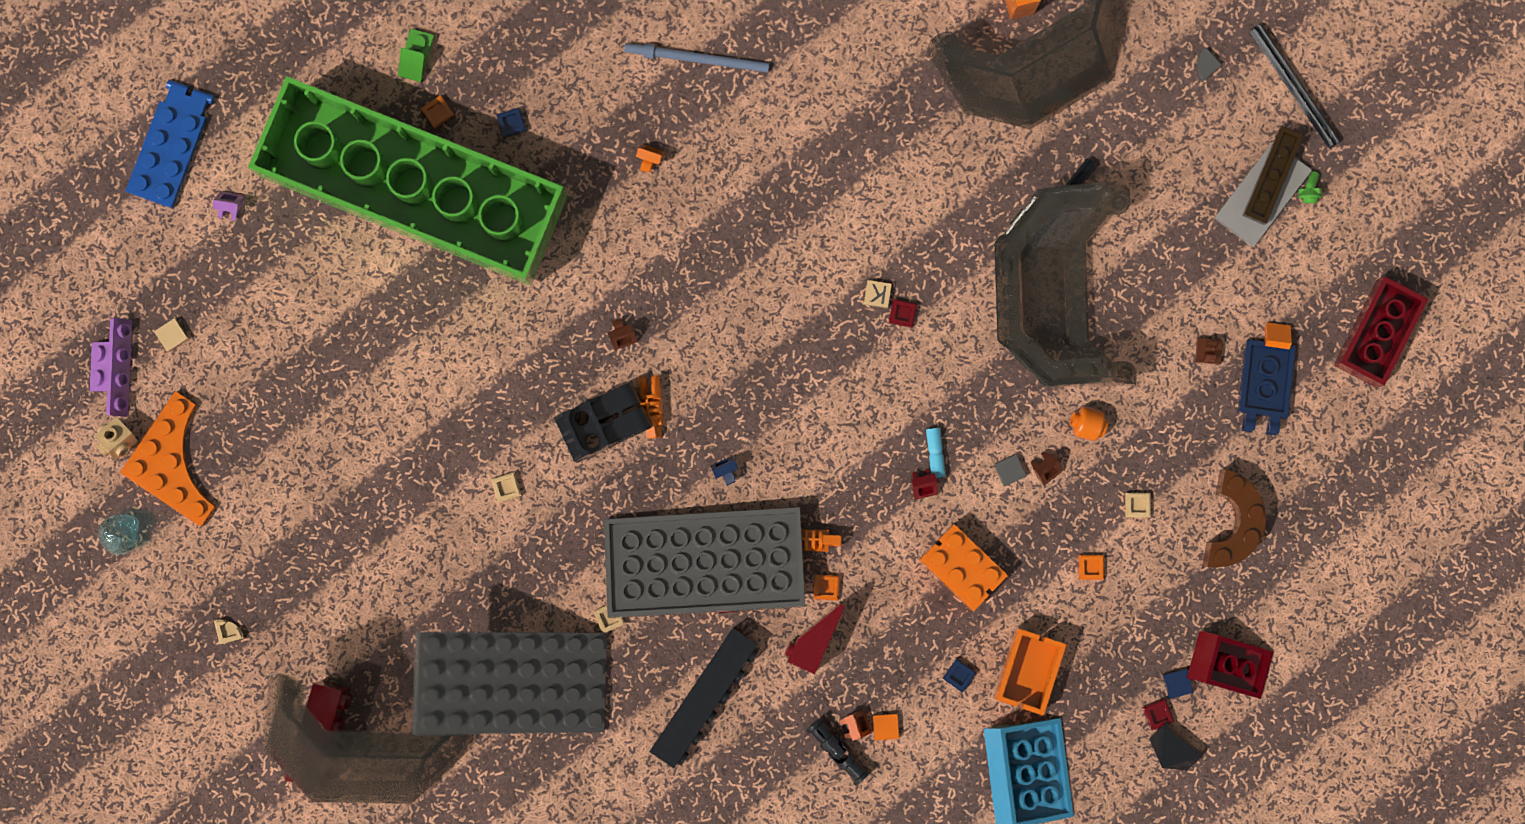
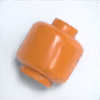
[1070,406,1108,441]

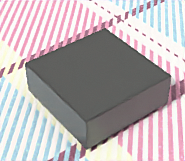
[994,455,1027,487]

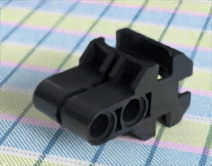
[554,382,653,463]

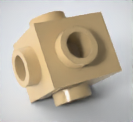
[94,417,138,461]

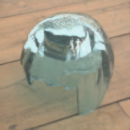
[98,514,139,555]

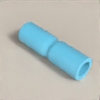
[926,428,946,478]

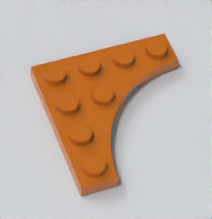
[120,391,216,527]

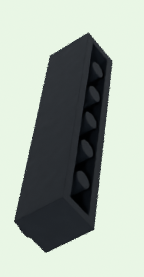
[649,627,759,769]

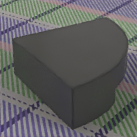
[1197,47,1221,82]

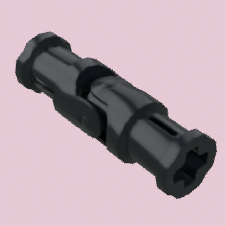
[806,716,872,786]

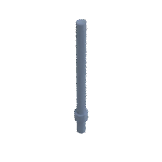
[624,43,769,73]

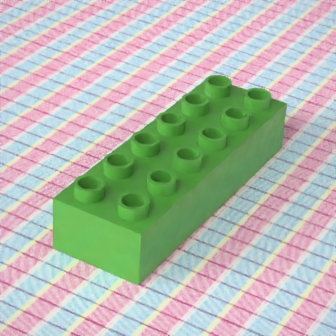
[248,76,568,286]

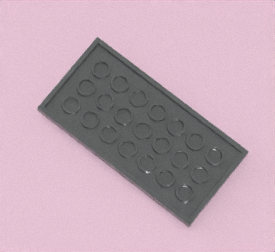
[604,507,806,618]
[412,631,607,735]

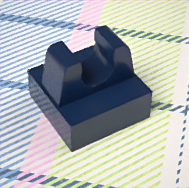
[710,456,738,486]

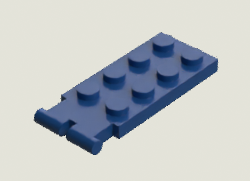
[125,79,215,209]

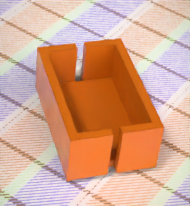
[918,524,1008,611]
[993,628,1066,716]

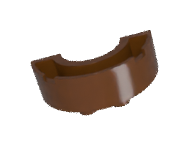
[1202,469,1266,567]

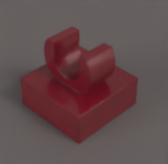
[911,469,938,500]

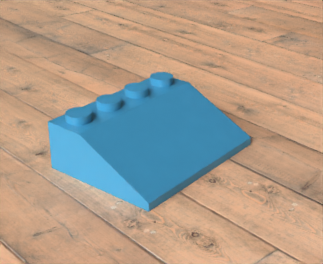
[984,718,1074,824]

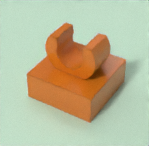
[636,144,665,173]

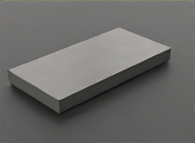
[1214,142,1312,247]

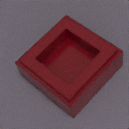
[888,299,917,328]
[1142,698,1175,731]

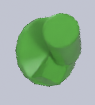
[1298,171,1323,204]

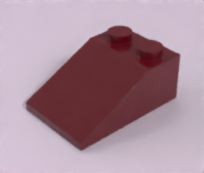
[785,603,845,675]
[1187,631,1273,699]

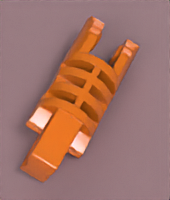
[638,375,664,439]
[802,529,842,552]

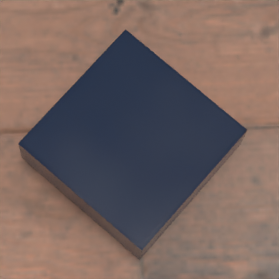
[496,107,527,138]
[942,658,976,693]
[1162,669,1194,699]

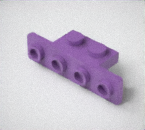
[90,318,132,417]

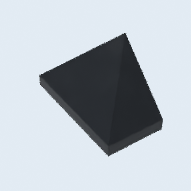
[1149,723,1203,771]

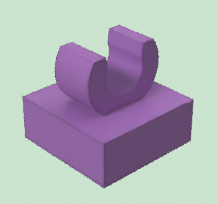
[213,191,245,221]

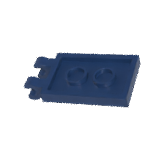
[1237,339,1296,436]

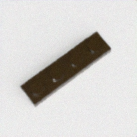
[1242,125,1304,225]

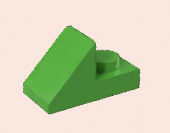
[398,29,435,83]

